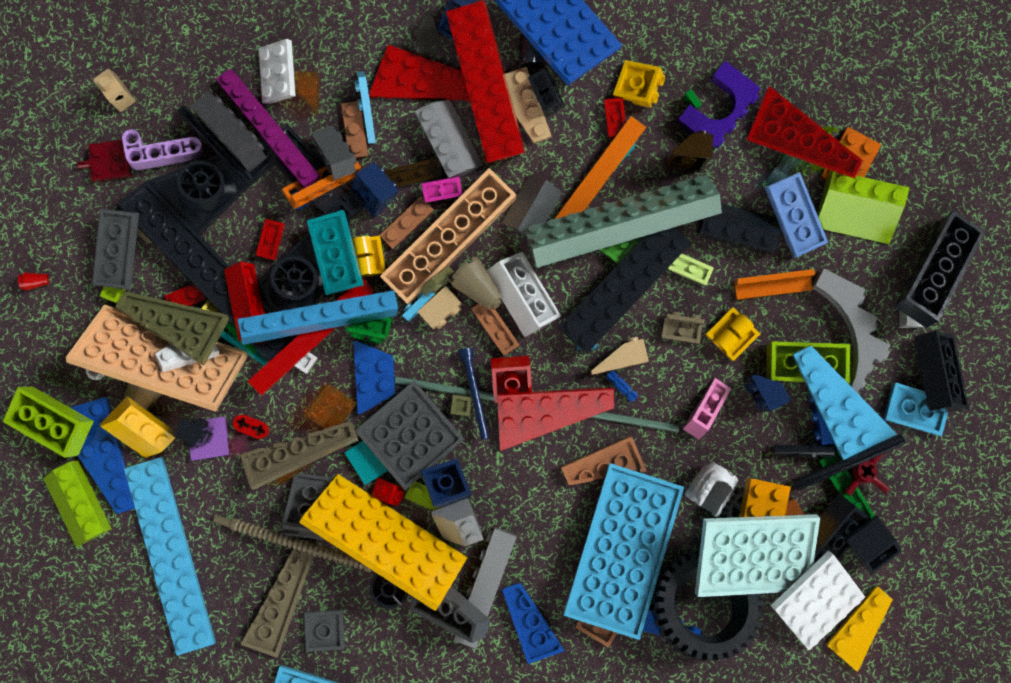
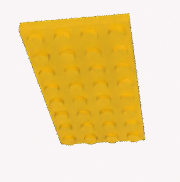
[299,474,468,611]

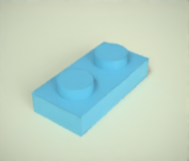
[402,291,435,322]

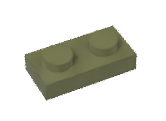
[420,267,454,295]

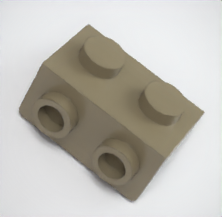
[661,311,705,344]

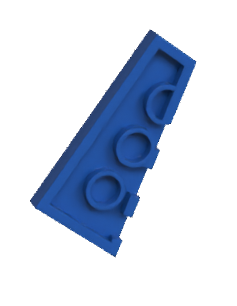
[502,582,565,664]

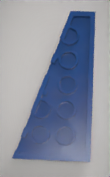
[70,397,135,514]

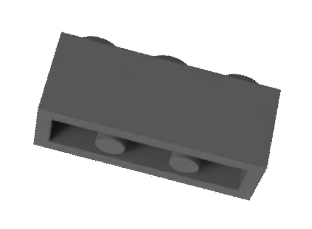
[311,125,357,180]

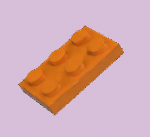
[820,127,882,180]

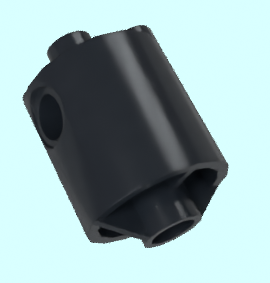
[370,574,409,608]

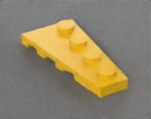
[826,585,893,672]

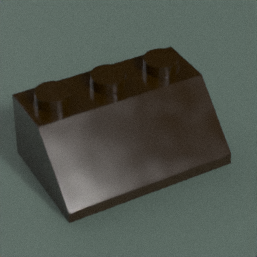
[665,131,714,171]

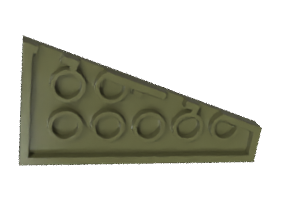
[116,291,229,366]

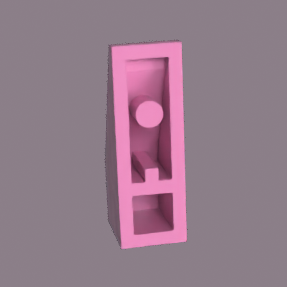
[683,378,731,439]

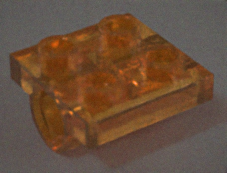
[303,382,357,429]

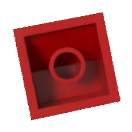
[491,356,532,403]

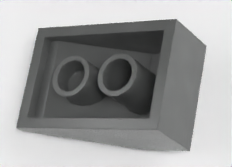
[282,472,333,540]

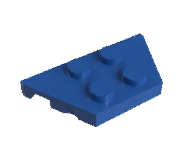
[354,341,396,414]

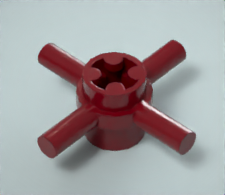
[839,454,890,497]

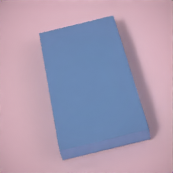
[764,172,828,258]

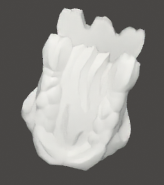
[685,461,739,517]

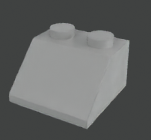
[431,498,484,546]

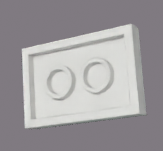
[259,39,296,104]

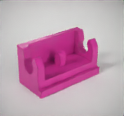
[421,176,463,202]

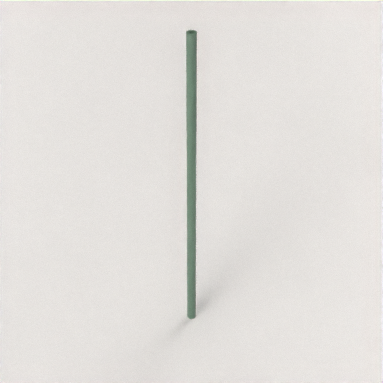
[395,377,680,432]

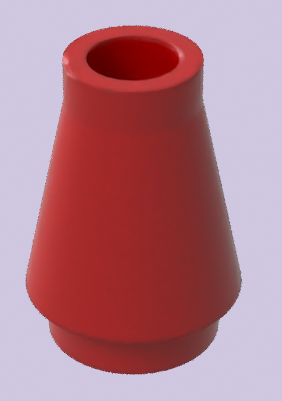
[18,272,49,291]

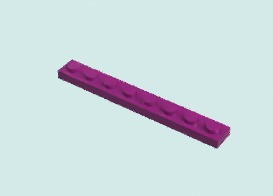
[215,68,320,188]

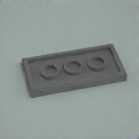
[92,209,139,290]

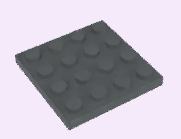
[355,381,464,490]

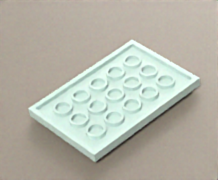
[695,514,820,597]

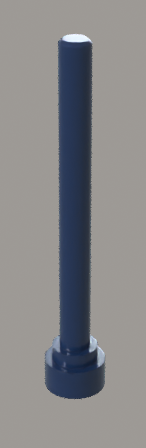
[458,348,489,440]

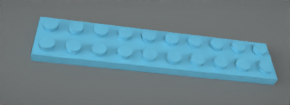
[124,457,216,656]

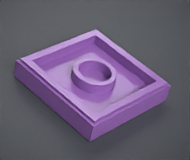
[189,417,231,461]

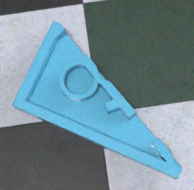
[355,71,376,144]

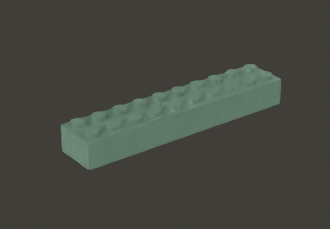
[524,175,722,268]

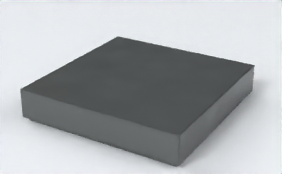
[304,609,345,652]

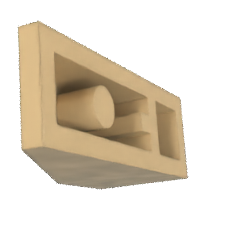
[590,337,649,375]

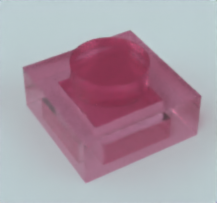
[227,434,250,457]

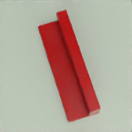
[224,261,264,341]

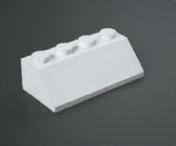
[487,252,561,337]

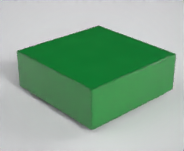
[683,89,702,110]

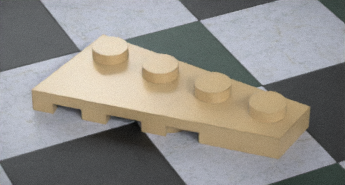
[505,67,552,144]

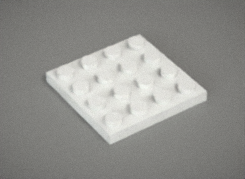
[770,550,865,650]

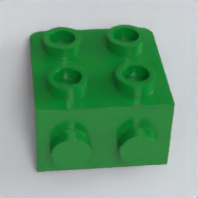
[345,318,392,344]

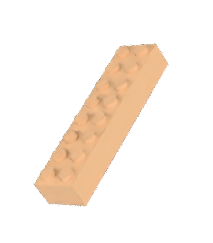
[380,168,516,305]

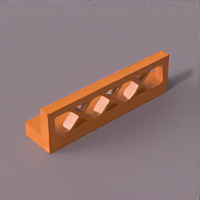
[282,162,361,210]
[733,269,815,300]

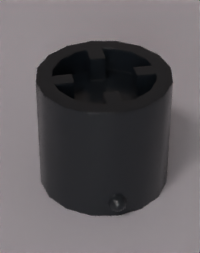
[519,39,543,69]

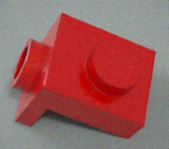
[371,478,405,506]

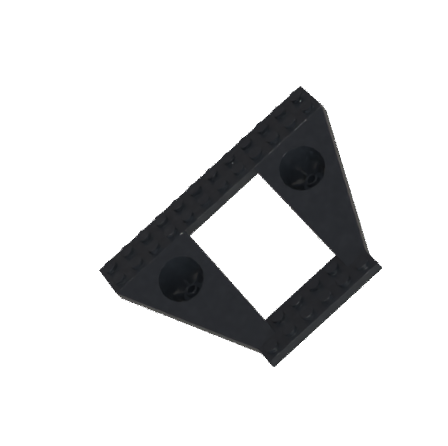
[117,124,366,362]

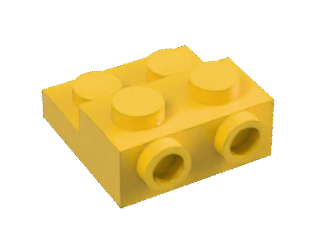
[613,60,665,108]

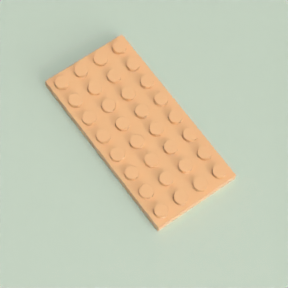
[66,305,248,412]

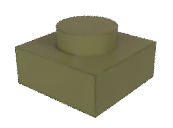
[450,395,472,416]

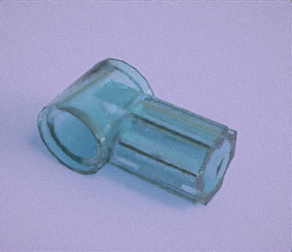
[765,154,802,185]

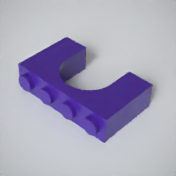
[676,61,761,150]

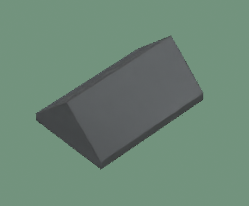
[501,174,562,237]

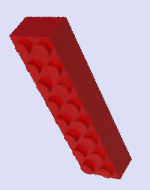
[446,0,526,163]

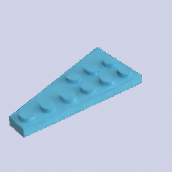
[792,345,897,460]

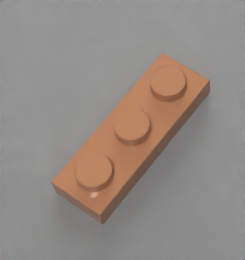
[341,101,368,159]
[380,197,434,250]
[471,304,520,356]

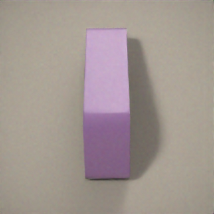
[122,130,204,170]

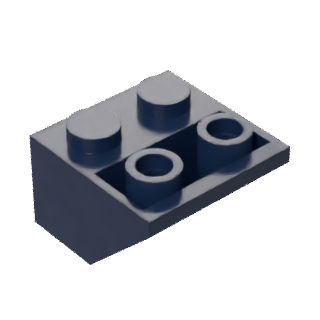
[744,375,791,412]

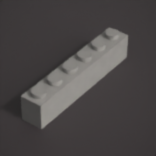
[452,527,517,649]

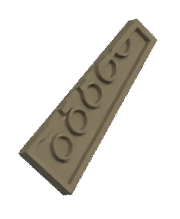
[240,421,358,490]
[241,539,316,658]

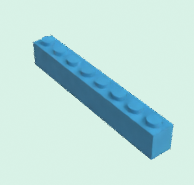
[238,290,398,345]

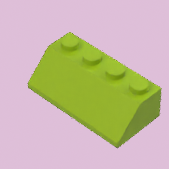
[43,461,112,547]

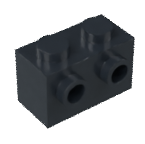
[174,418,214,448]

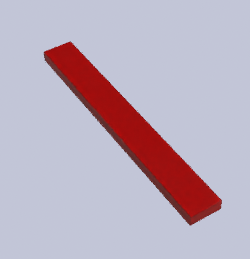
[248,278,375,396]

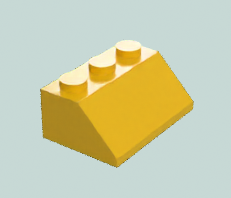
[100,396,175,458]

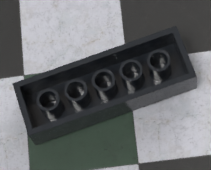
[894,210,985,328]

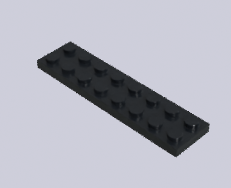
[559,227,691,354]

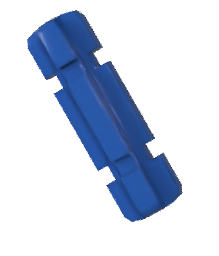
[606,370,638,402]

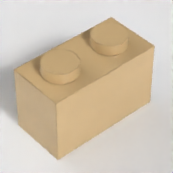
[417,286,462,330]

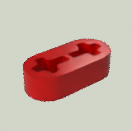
[233,415,270,439]

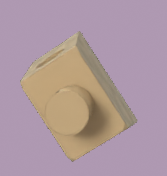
[93,69,136,112]

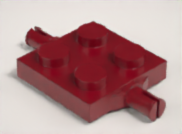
[77,140,140,182]

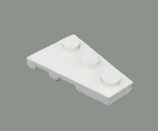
[155,345,219,372]

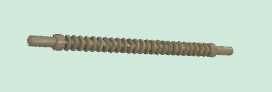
[213,515,373,573]

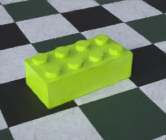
[766,341,850,383]
[3,386,94,458]

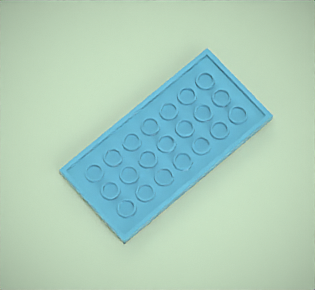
[563,463,684,640]

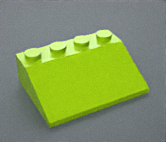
[817,171,910,244]

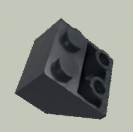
[845,515,902,575]

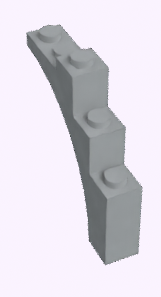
[812,269,890,393]

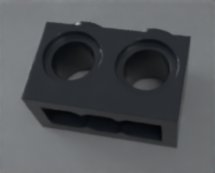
[528,69,566,115]

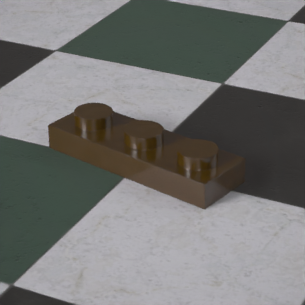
[384,157,442,188]

